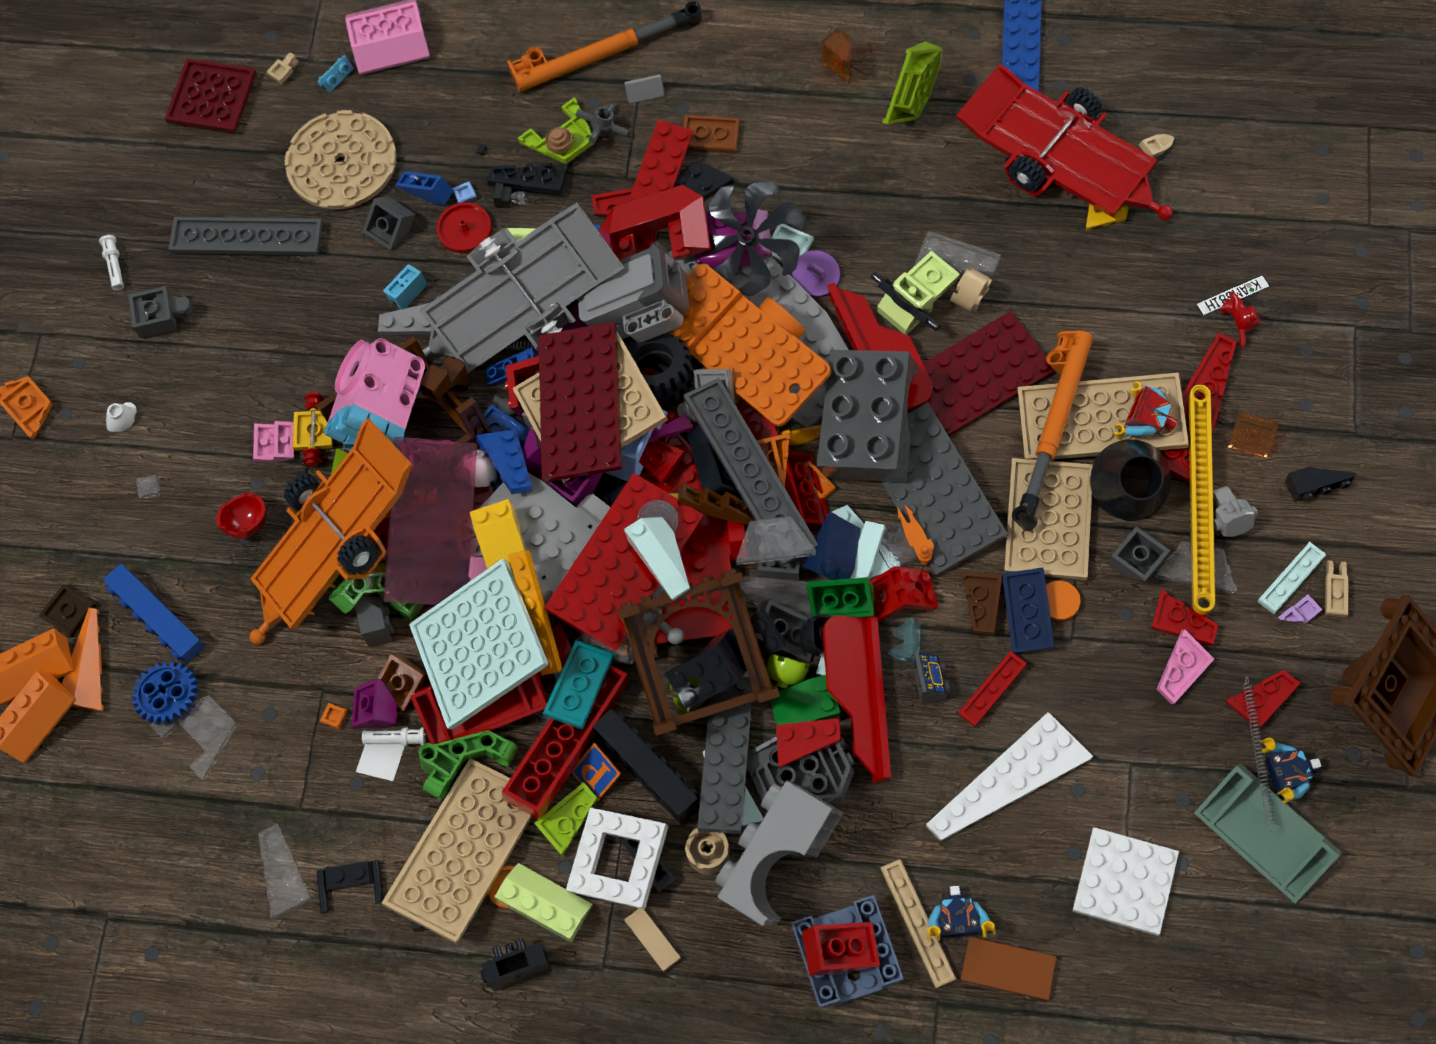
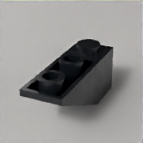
[1285,467,1356,502]

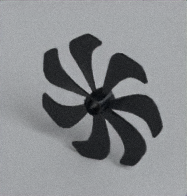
[701,181,805,296]

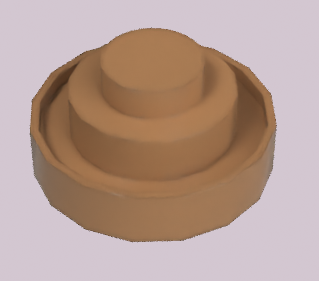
[545,127,573,153]

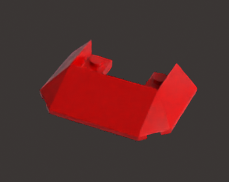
[598,185,711,261]

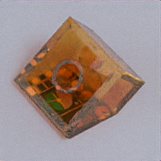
[821,28,851,84]

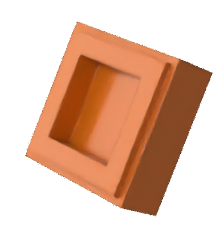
[320,703,348,730]

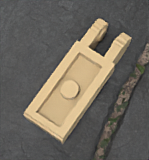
[1325,560,1348,617]

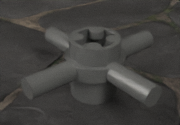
[575,103,629,143]

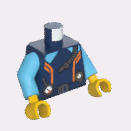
[1260,737,1321,804]
[927,886,996,941]

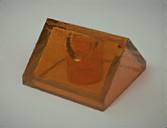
[1228,410,1278,458]

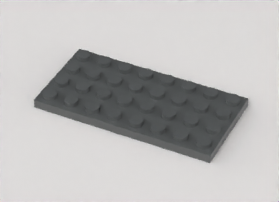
[881,402,1008,576]

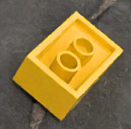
[470,499,526,569]

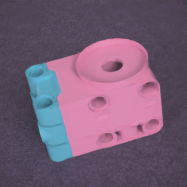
[324,338,425,451]

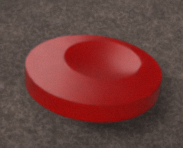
[437,202,492,254]

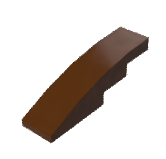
[677,483,758,526]

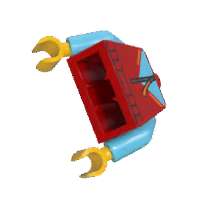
[1113,381,1178,439]

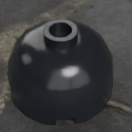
[800,613,831,656]

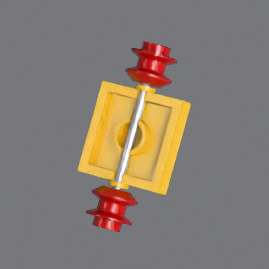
[293,392,334,468]

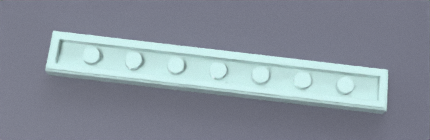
[816,521,886,676]

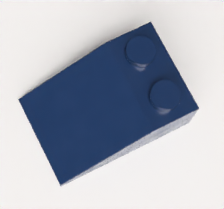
[802,511,861,580]

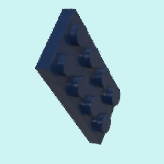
[1002,567,1055,655]

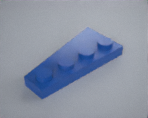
[476,429,532,494]

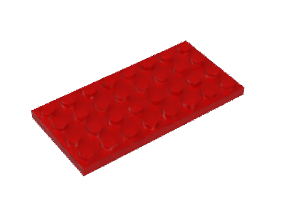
[544,473,704,653]

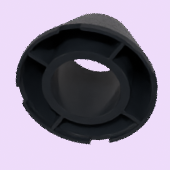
[1090,439,1171,521]

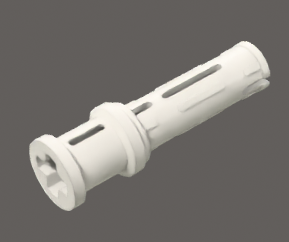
[99,235,124,291]
[362,727,427,746]

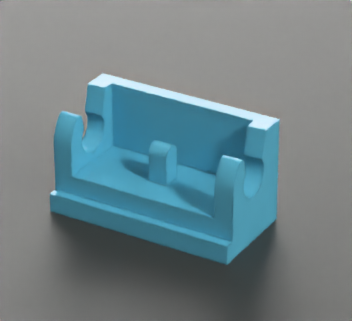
[383,264,428,310]

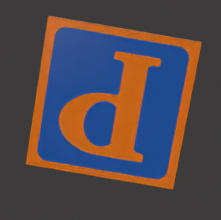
[571,743,622,802]

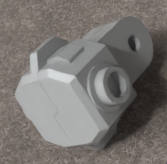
[1213,486,1258,537]

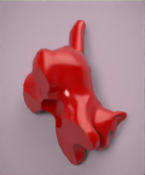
[1220,291,1260,348]

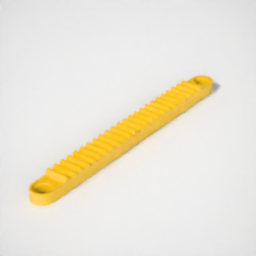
[1188,385,1215,615]

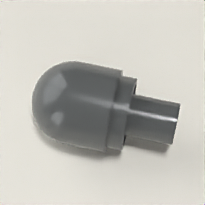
[493,395,517,416]

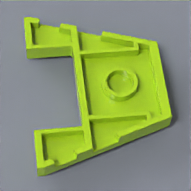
[518,98,595,164]

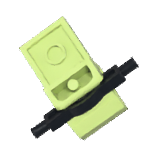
[870,251,960,335]

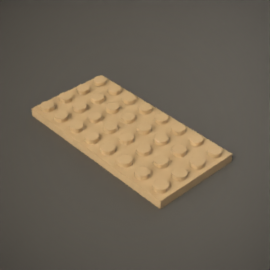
[1018,373,1189,460]
[382,758,532,944]

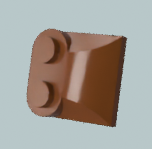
[377,654,427,711]

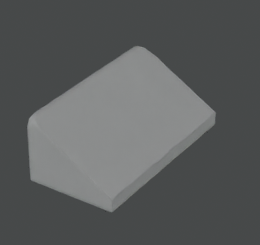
[624,74,664,104]

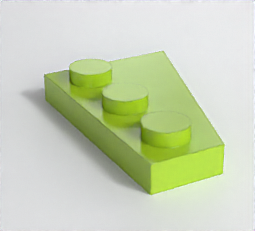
[534,782,598,856]

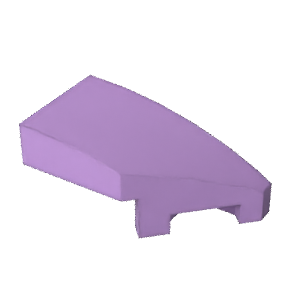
[1278,594,1322,624]

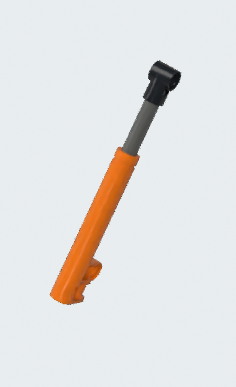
[507,1,702,92]
[1012,331,1094,531]

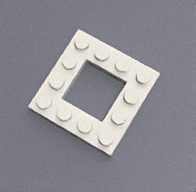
[566,808,669,910]

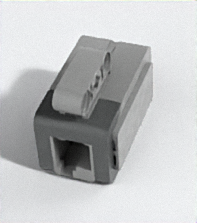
[578,247,689,342]

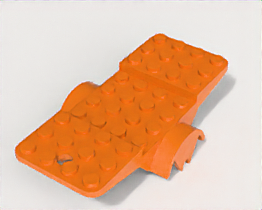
[666,264,831,426]

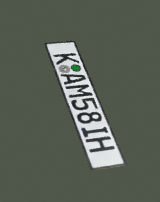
[1196,274,1270,316]

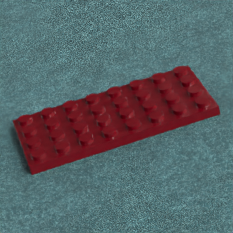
[908,311,1056,437]
[538,322,622,482]

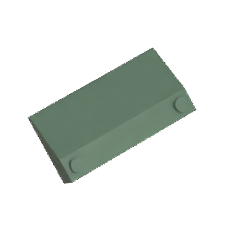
[1194,763,1342,904]

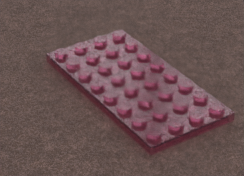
[383,437,477,605]

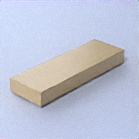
[624,908,681,972]

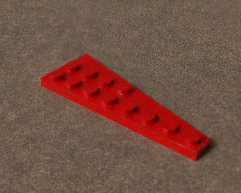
[1159,333,1237,483]

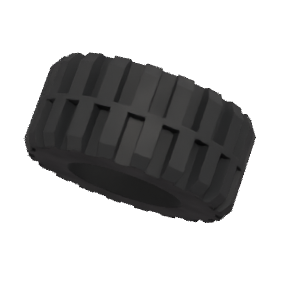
[626,333,694,406]

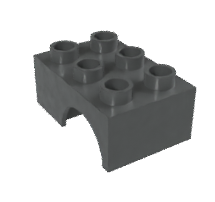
[817,350,919,483]

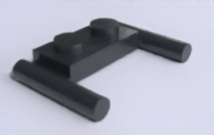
[316,860,384,914]

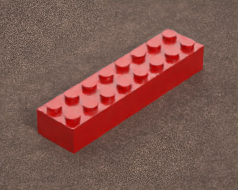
[502,665,629,821]

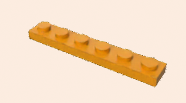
[508,549,563,675]

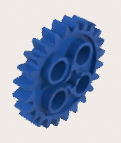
[131,661,200,725]

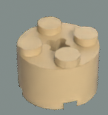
[950,267,992,313]
[685,828,730,874]

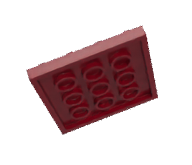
[164,58,257,134]

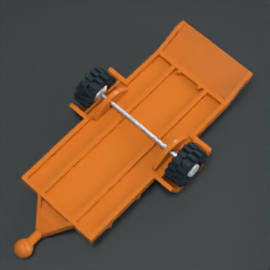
[249,418,413,645]

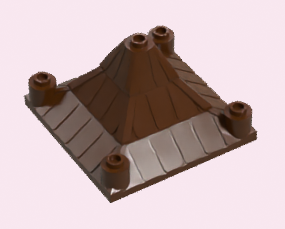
[1331,595,1436,777]

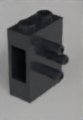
[480,938,553,992]

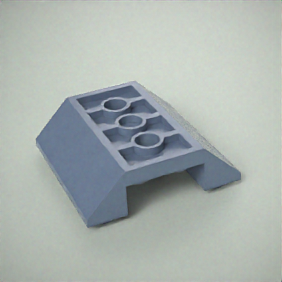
[791,895,904,1008]

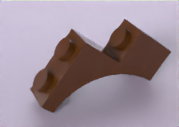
[420,357,472,401]

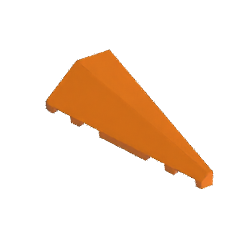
[757,433,790,488]
[62,608,104,712]

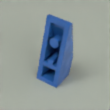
[395,171,454,205]

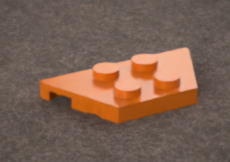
[0,376,53,440]

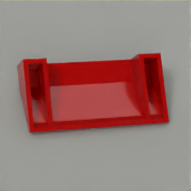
[410,672,548,745]

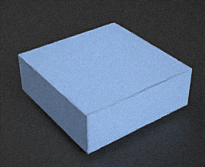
[452,181,477,203]

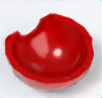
[216,493,267,539]

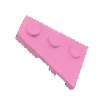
[1157,629,1214,704]

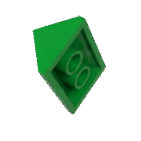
[806,577,874,617]

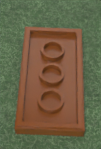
[960,937,1056,1001]

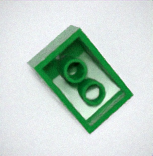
[770,675,840,725]

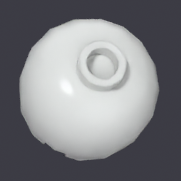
[457,450,497,487]

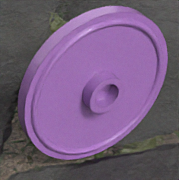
[792,250,840,297]

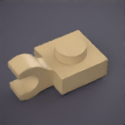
[267,52,299,84]

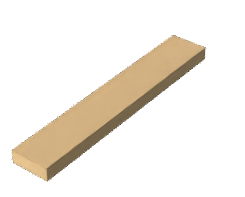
[880,859,956,989]

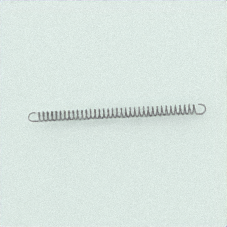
[1243,676,1275,833]

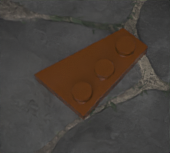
[961,571,1003,636]

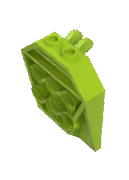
[882,41,942,124]

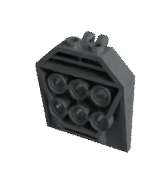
[747,720,855,812]

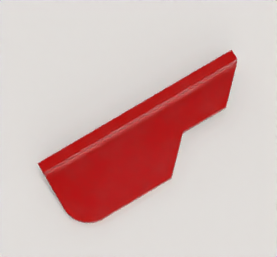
[827,282,933,410]
[823,615,891,783]

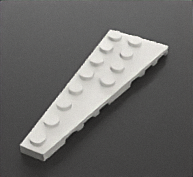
[926,712,1093,842]

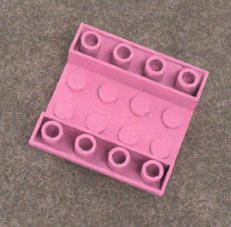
[345,0,430,75]

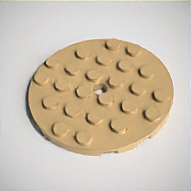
[285,110,396,210]

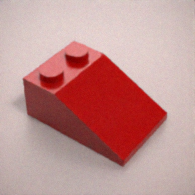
[802,922,880,976]

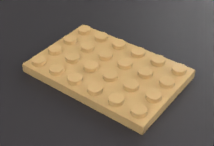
[1004,458,1093,580]

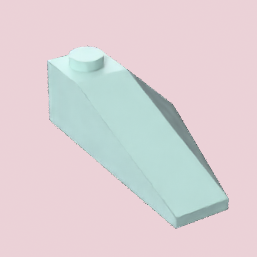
[624,517,690,601]

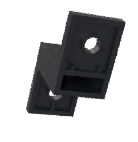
[665,609,787,710]

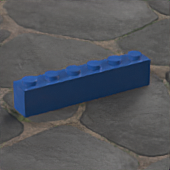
[103,563,205,663]

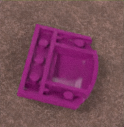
[695,210,772,268]

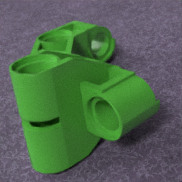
[329,570,426,622]
[419,731,519,800]

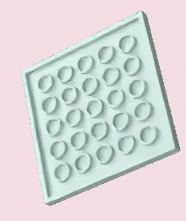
[409,559,549,730]

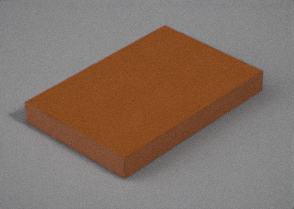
[683,115,740,153]

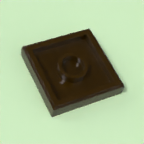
[39,584,97,638]

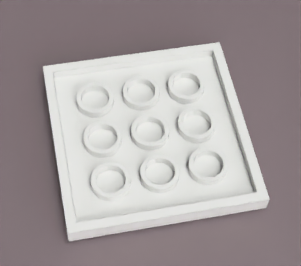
[1072,827,1179,936]

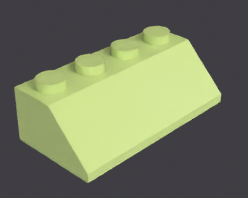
[495,863,593,943]

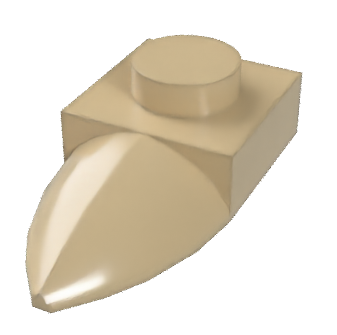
[1139,134,1174,158]

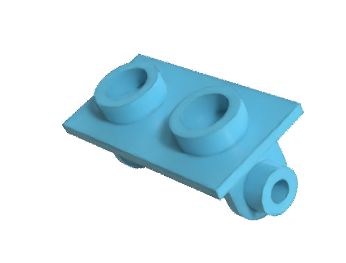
[317,55,354,93]

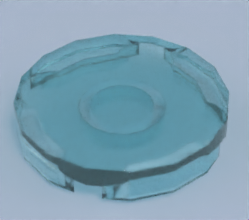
[637,500,679,533]

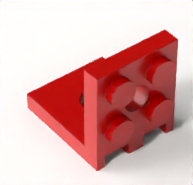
[505,356,539,420]
[869,566,939,623]

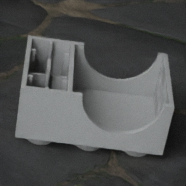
[715,781,843,926]

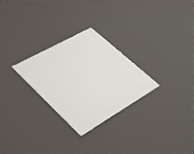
[356,743,405,781]

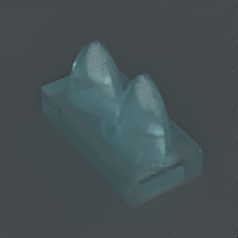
[888,618,920,664]

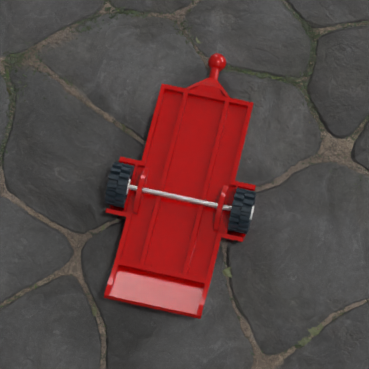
[955,64,1173,221]

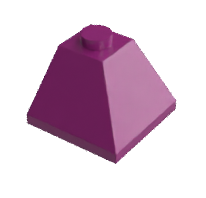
[351,679,397,728]

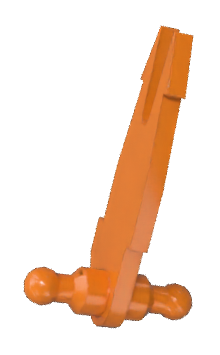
[897,505,934,565]

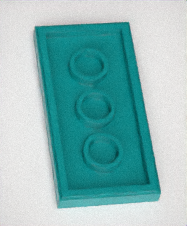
[543,640,615,730]

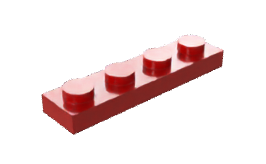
[958,651,1027,728]

